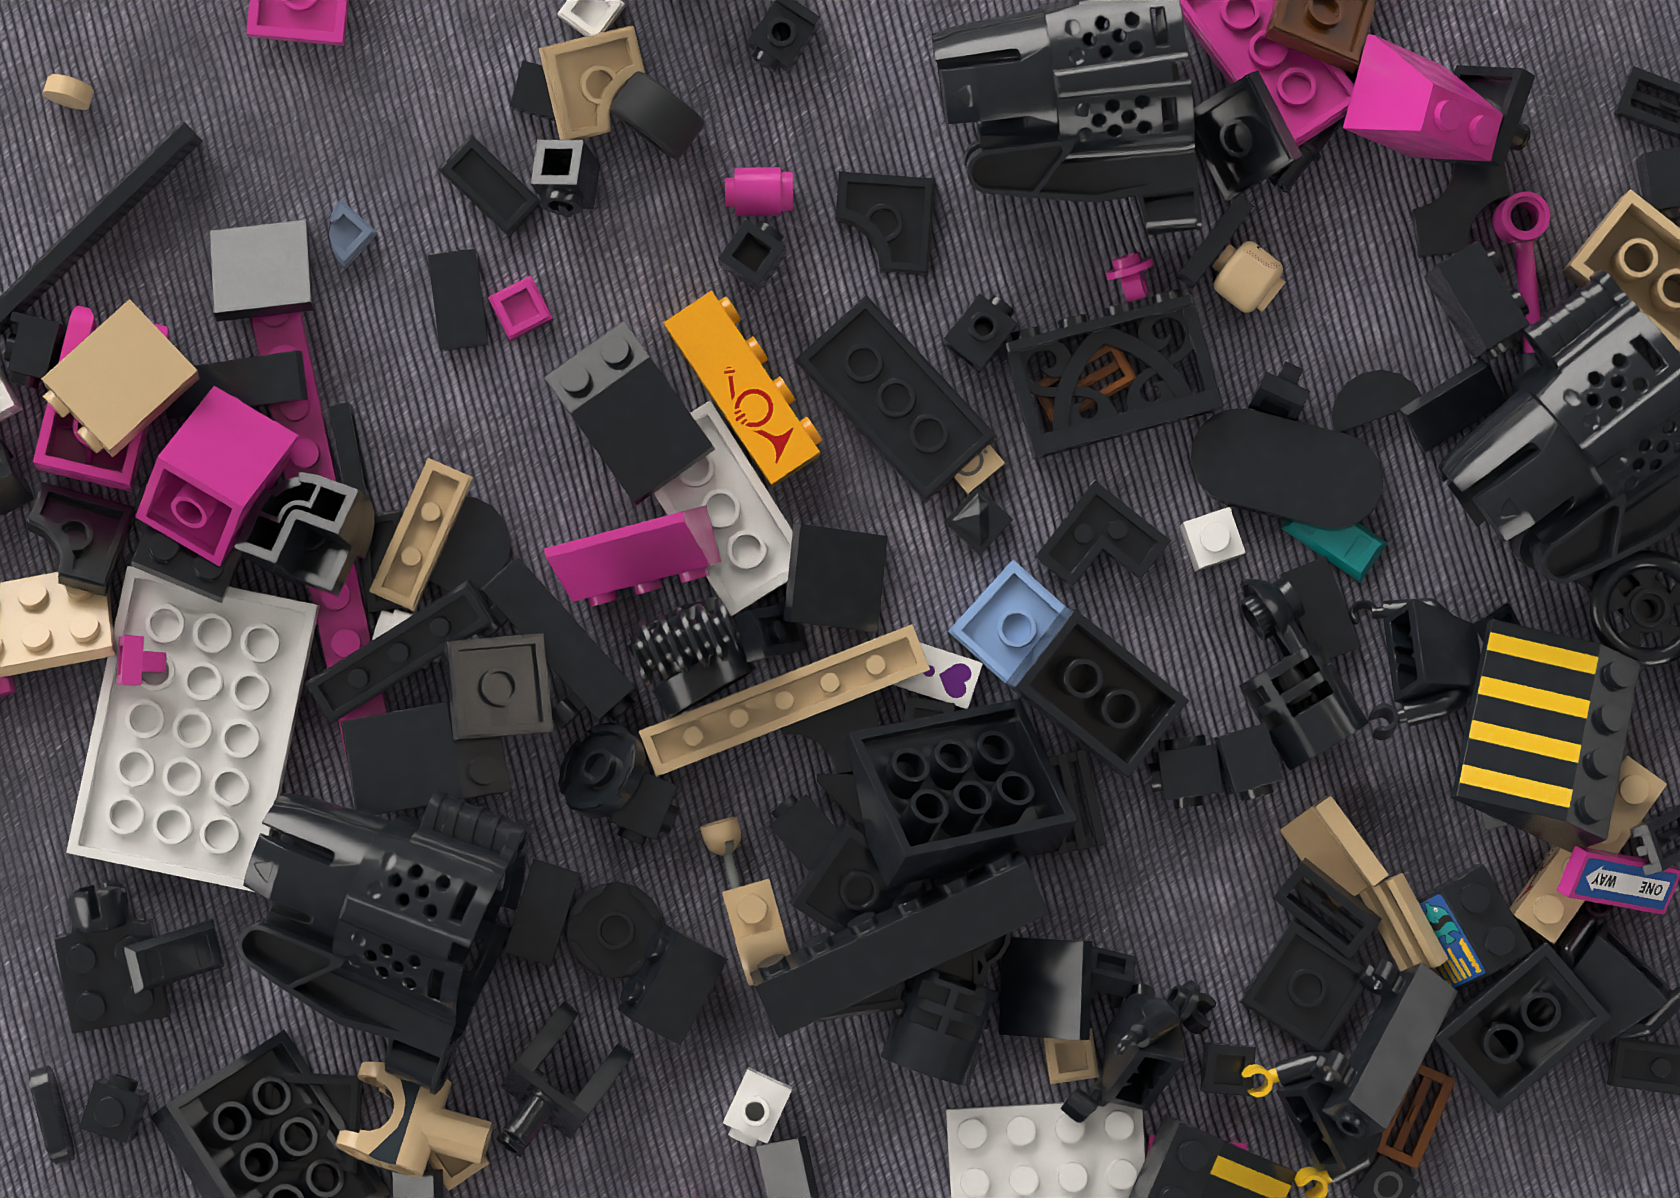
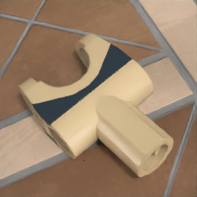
[335,1062,493,1178]

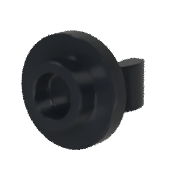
[1165,980,1217,1034]

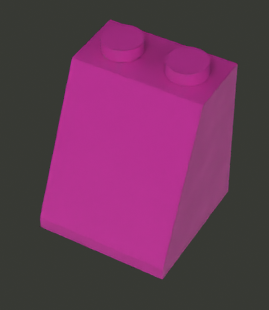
[1343,35,1503,161]
[136,386,298,567]

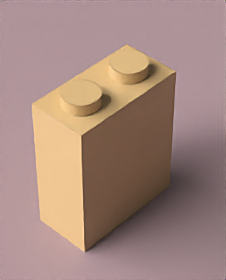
[41,299,200,457]

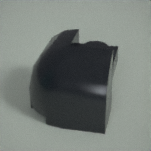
[234,472,375,597]

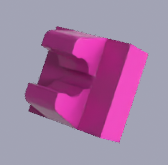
[116,635,167,687]

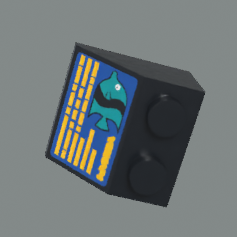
[1399,864,1533,990]

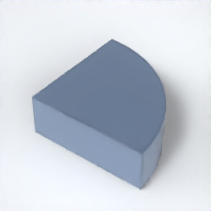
[329,199,378,269]

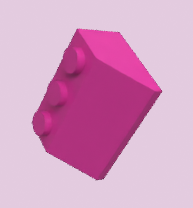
[544,505,721,607]

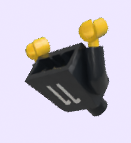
[1242,1052,1392,1198]

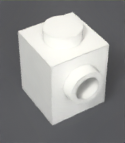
[723,1067,792,1147]

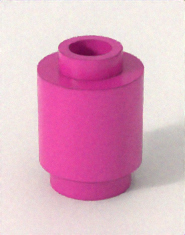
[725,167,793,216]

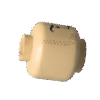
[1212,241,1286,313]

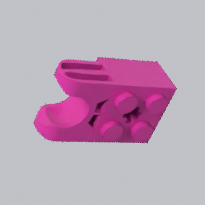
[33,306,170,492]

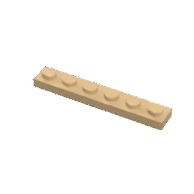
[639,624,930,777]

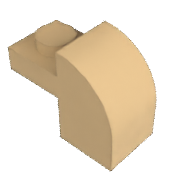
[722,878,791,986]

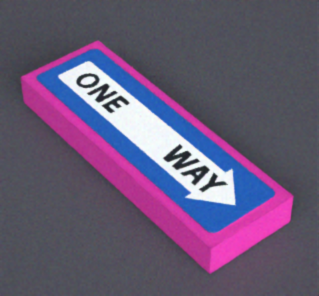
[1557,845,1680,915]

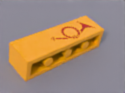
[663,290,823,488]

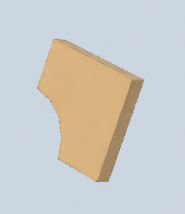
[538,26,645,140]

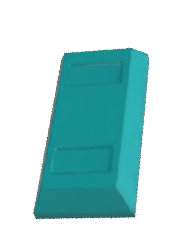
[1281,520,1388,583]

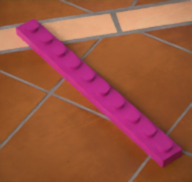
[251,312,388,763]

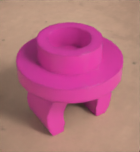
[1105,251,1154,302]

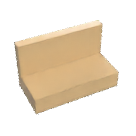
[1279,795,1389,908]

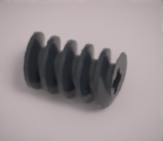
[629,598,739,685]

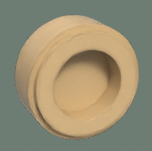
[42,74,94,110]

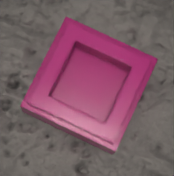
[488,275,553,342]

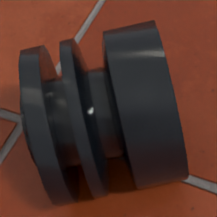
[627,596,756,719]

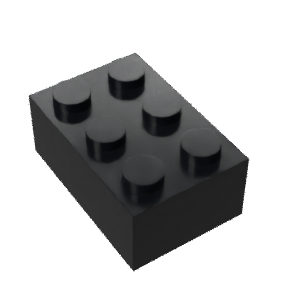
[1005,607,1189,778]

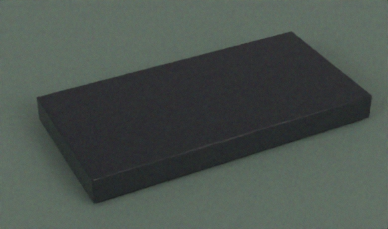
[795,295,997,503]

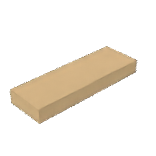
[369,458,474,611]

